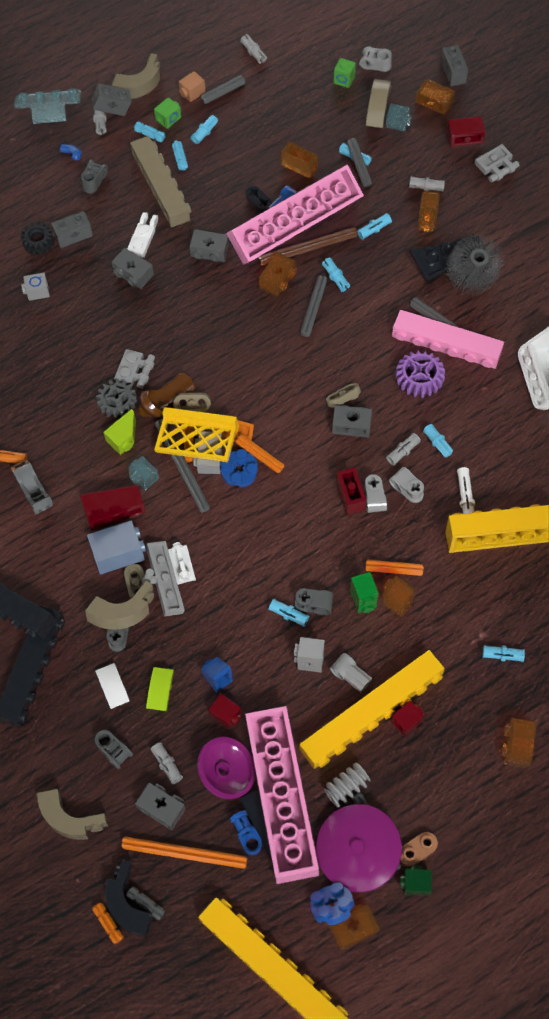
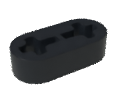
[246,186,272,214]

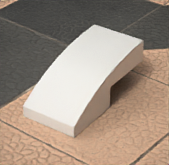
[96,663,130,709]

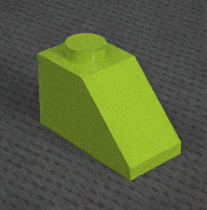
[104,409,136,455]

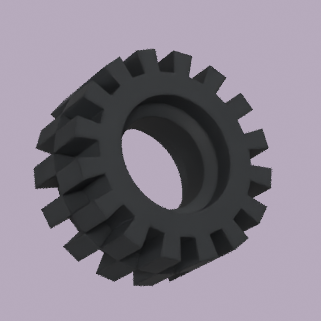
[21,222,54,256]

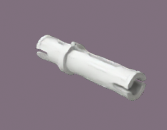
[457,467,475,514]

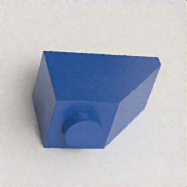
[201,657,233,693]

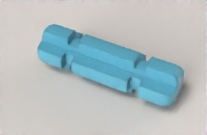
[134,121,165,142]
[172,140,188,171]

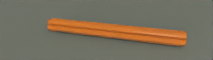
[122,837,247,869]

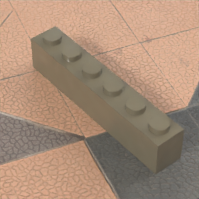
[130,136,191,228]

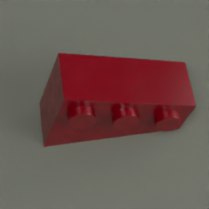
[80,485,146,531]

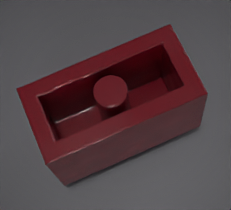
[447,116,485,147]
[336,467,367,515]

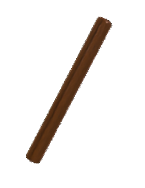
[258,227,358,265]

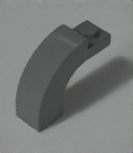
[10,460,53,514]

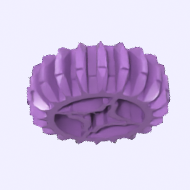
[395,350,445,398]

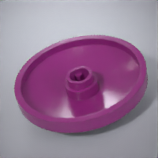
[316,804,402,893]

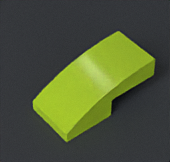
[146,667,174,711]

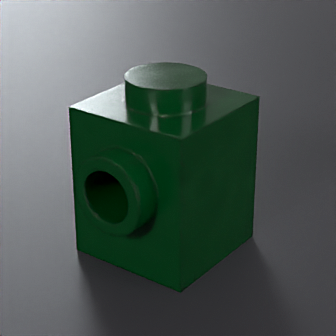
[400,866,432,896]

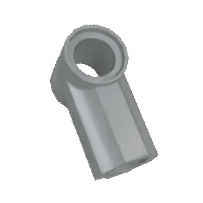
[330,653,372,693]

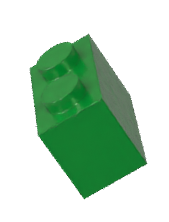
[350,572,378,613]

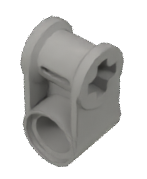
[359,47,392,72]
[389,467,424,503]
[364,474,387,513]

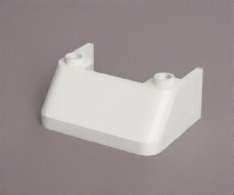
[518,327,549,410]

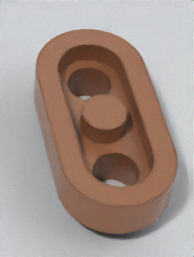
[400,832,438,867]

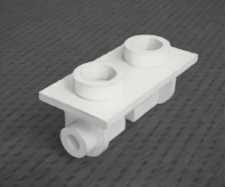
[168,542,196,585]

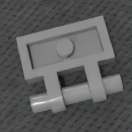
[475,144,519,183]
[114,349,155,389]

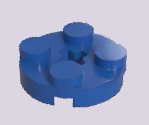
[221,449,258,487]
[310,882,355,925]

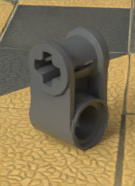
[81,160,108,193]
[295,588,333,615]
[106,627,130,652]
[95,730,133,770]

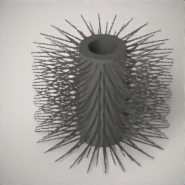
[444,232,505,296]

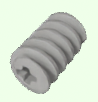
[324,763,370,808]

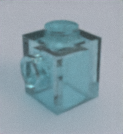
[386,103,412,131]
[128,456,159,490]

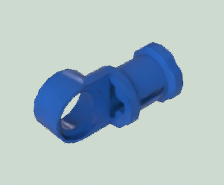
[229,810,262,855]

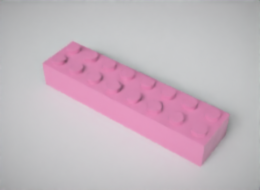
[226,165,364,264]
[246,706,319,884]

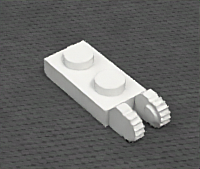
[127,212,158,258]

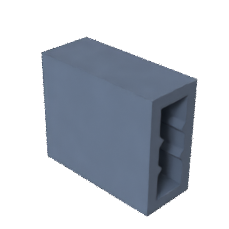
[87,520,146,575]

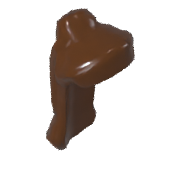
[138,373,196,418]

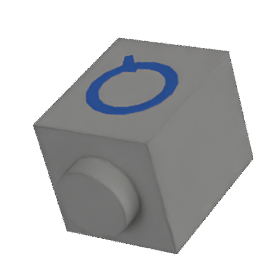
[22,272,50,301]

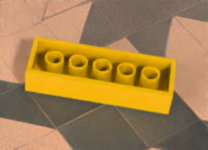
[445,504,549,553]

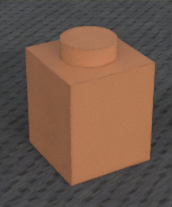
[179,71,206,102]

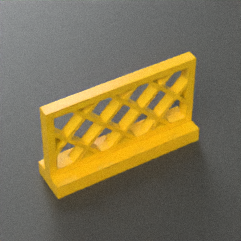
[154,407,239,462]

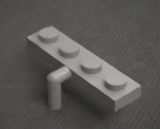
[142,541,185,617]

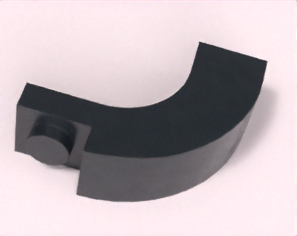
[105,860,153,939]

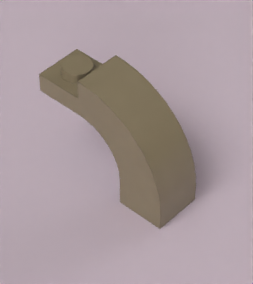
[112,53,160,99]
[366,79,392,128]
[85,581,154,630]
[37,789,108,840]

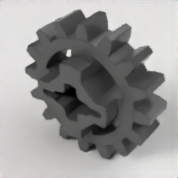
[96,379,137,418]

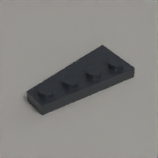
[409,236,487,282]

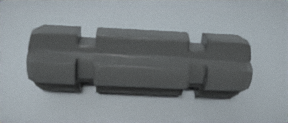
[127,887,165,920]

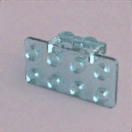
[14,88,82,124]

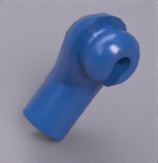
[60,144,82,160]

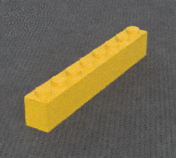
[299,650,445,769]
[198,897,348,1019]

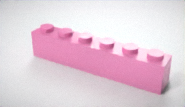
[392,310,504,369]

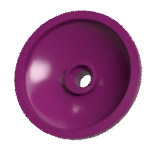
[197,737,255,799]

